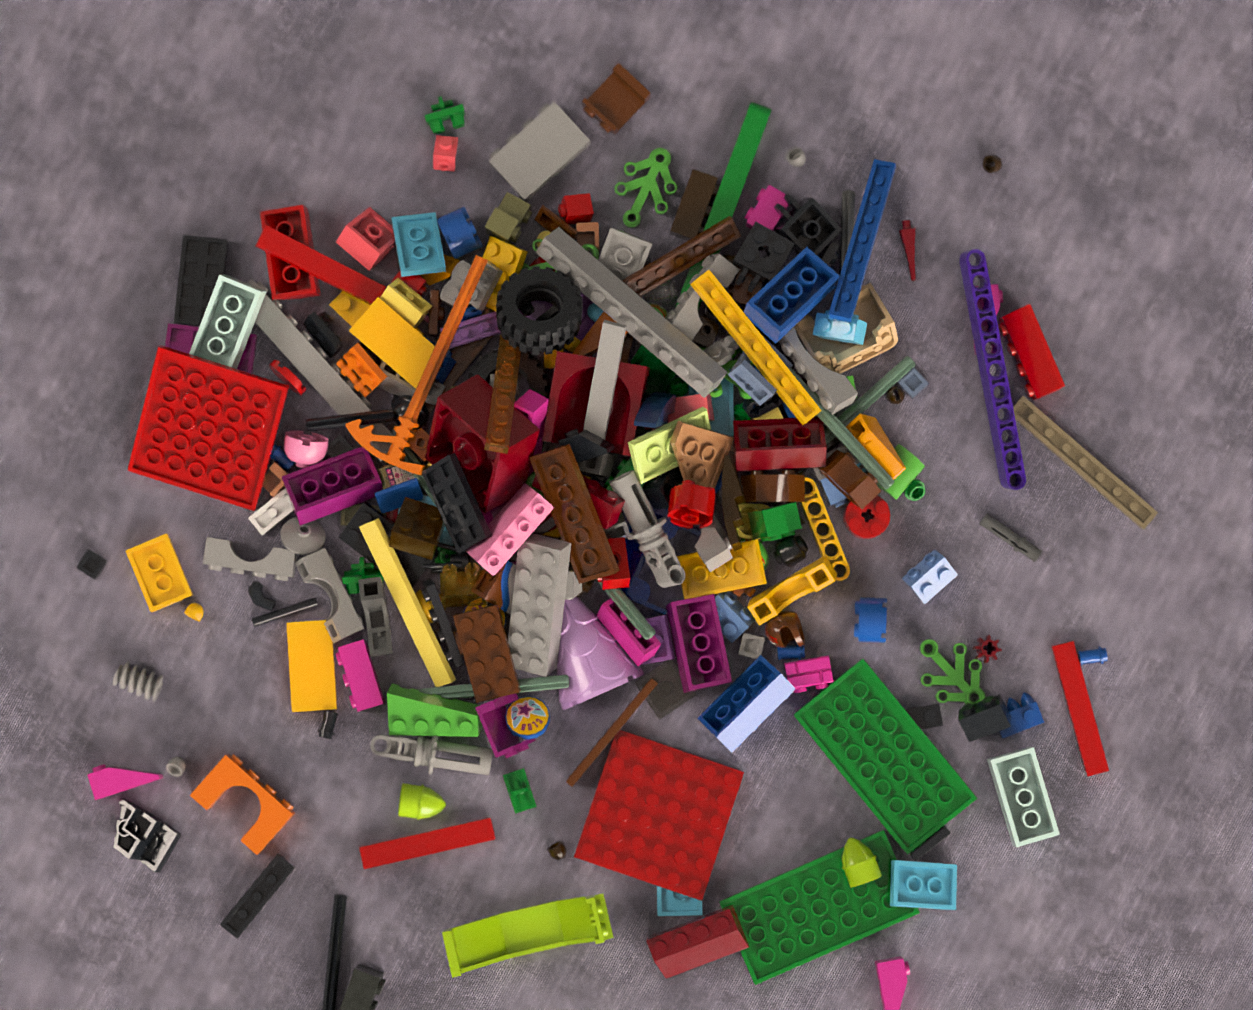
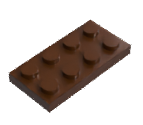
[453,604,521,703]

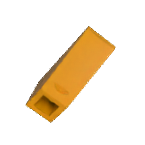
[846,413,906,479]

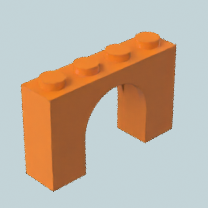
[190,754,295,855]

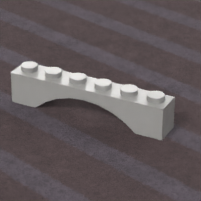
[778,327,858,415]

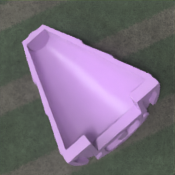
[557,596,644,710]

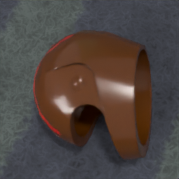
[765,611,805,648]

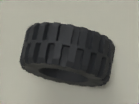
[496,266,583,355]
[466,347,551,408]

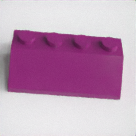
[282,447,383,525]
[666,594,732,693]

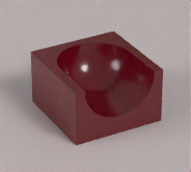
[542,351,650,456]
[425,374,540,514]

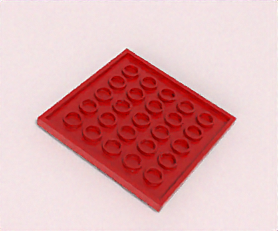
[127,345,289,511]
[574,730,744,901]

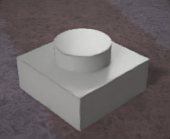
[738,633,765,659]

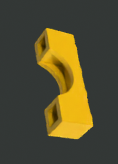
[747,555,837,625]

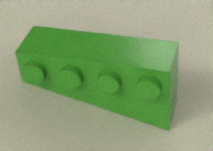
[387,683,482,737]

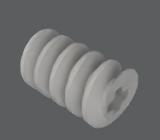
[112,661,163,703]

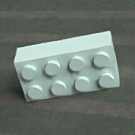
[189,274,267,369]
[987,747,1060,847]

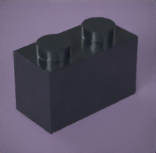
[958,694,1011,742]

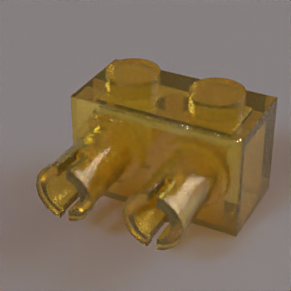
[440,563,487,608]

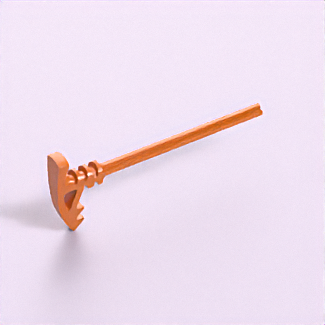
[345,255,488,475]

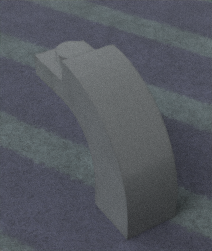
[358,577,393,657]

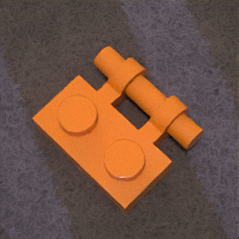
[336,343,387,397]

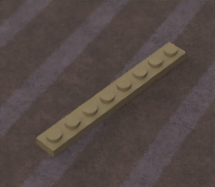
[1013,396,1158,530]

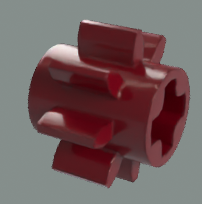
[972,635,1002,663]

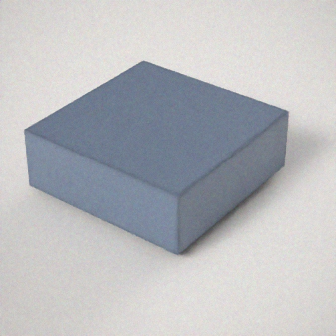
[897,367,929,399]

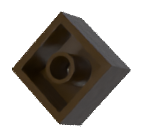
[389,497,445,560]

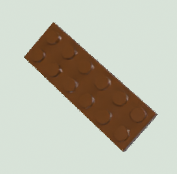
[529,443,620,584]

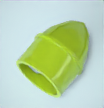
[398,783,446,820]
[842,837,882,888]

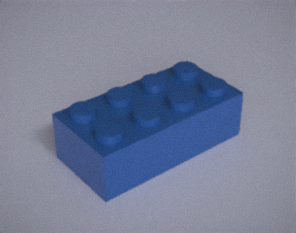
[744,247,840,344]
[697,655,795,753]

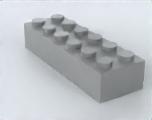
[508,533,571,677]

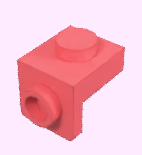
[433,135,458,172]

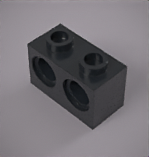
[642,466,684,509]

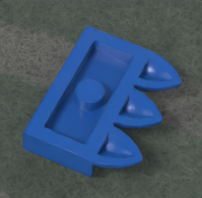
[999,692,1044,738]

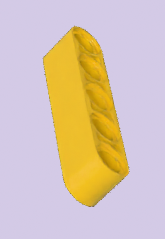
[800,477,850,581]

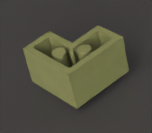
[485,192,533,244]

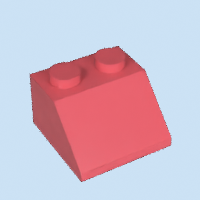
[336,207,396,271]

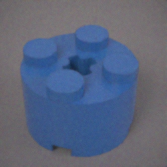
[436,206,483,259]
[854,597,887,643]

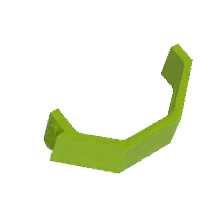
[442,893,614,978]

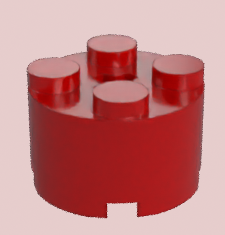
[667,480,715,529]
[843,495,890,539]

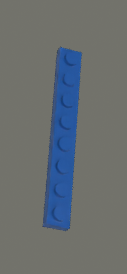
[829,159,896,322]

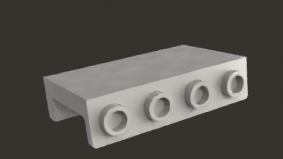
[489,102,590,202]

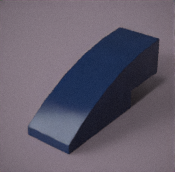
[634,392,676,428]

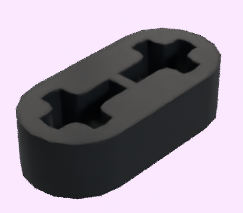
[742,392,784,418]

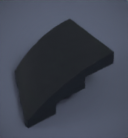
[113,798,182,873]

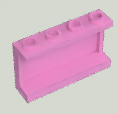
[466,483,554,576]

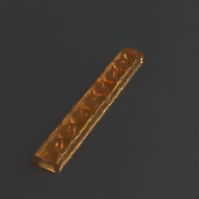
[484,331,521,454]

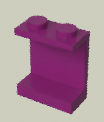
[475,693,536,758]

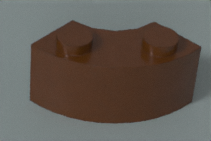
[818,449,881,509]
[741,470,805,503]

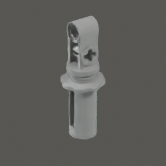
[609,470,685,588]
[370,735,493,775]

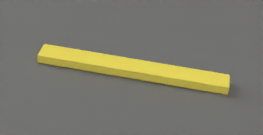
[359,518,456,687]

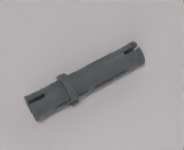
[979,513,1042,562]

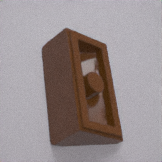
[534,205,578,240]

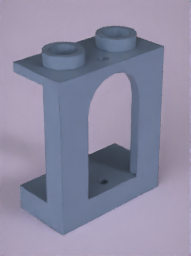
[728,334,793,405]

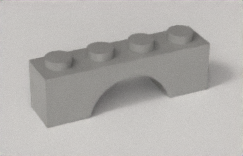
[665,254,739,341]
[694,520,733,572]
[203,537,298,581]
[295,548,364,644]

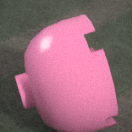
[283,430,329,468]

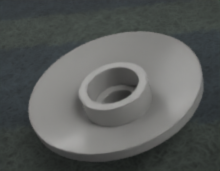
[281,517,326,555]

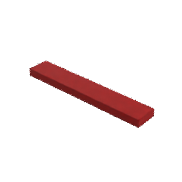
[255,225,386,305]
[1051,641,1109,777]
[359,817,496,869]

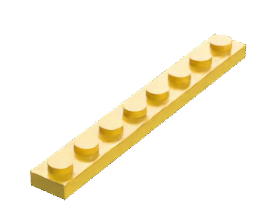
[690,270,822,425]

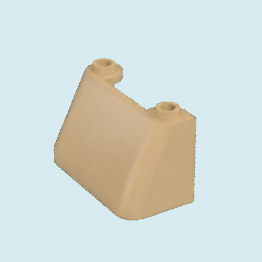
[794,282,898,374]

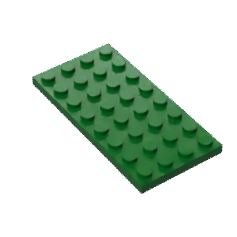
[793,658,978,855]
[719,830,920,985]

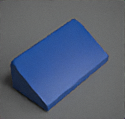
[375,478,423,513]

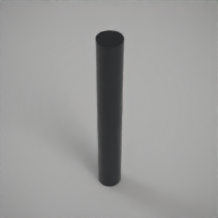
[252,597,318,627]

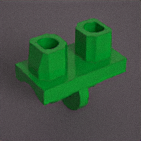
[424,96,466,135]
[342,557,384,594]
[503,768,537,814]

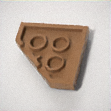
[670,420,734,489]

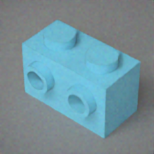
[812,310,867,345]

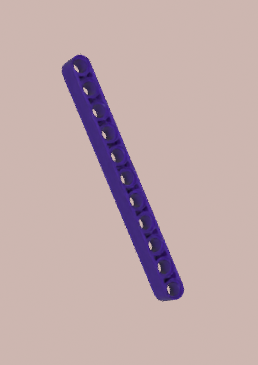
[959,249,1026,490]

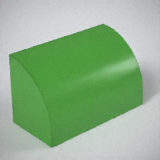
[876,444,925,500]

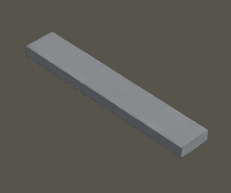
[583,320,627,440]

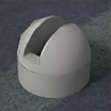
[786,147,806,167]
[166,757,186,777]

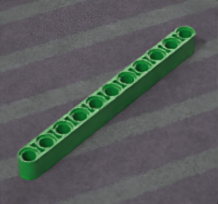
[675,102,772,310]

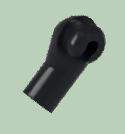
[248,581,276,611]

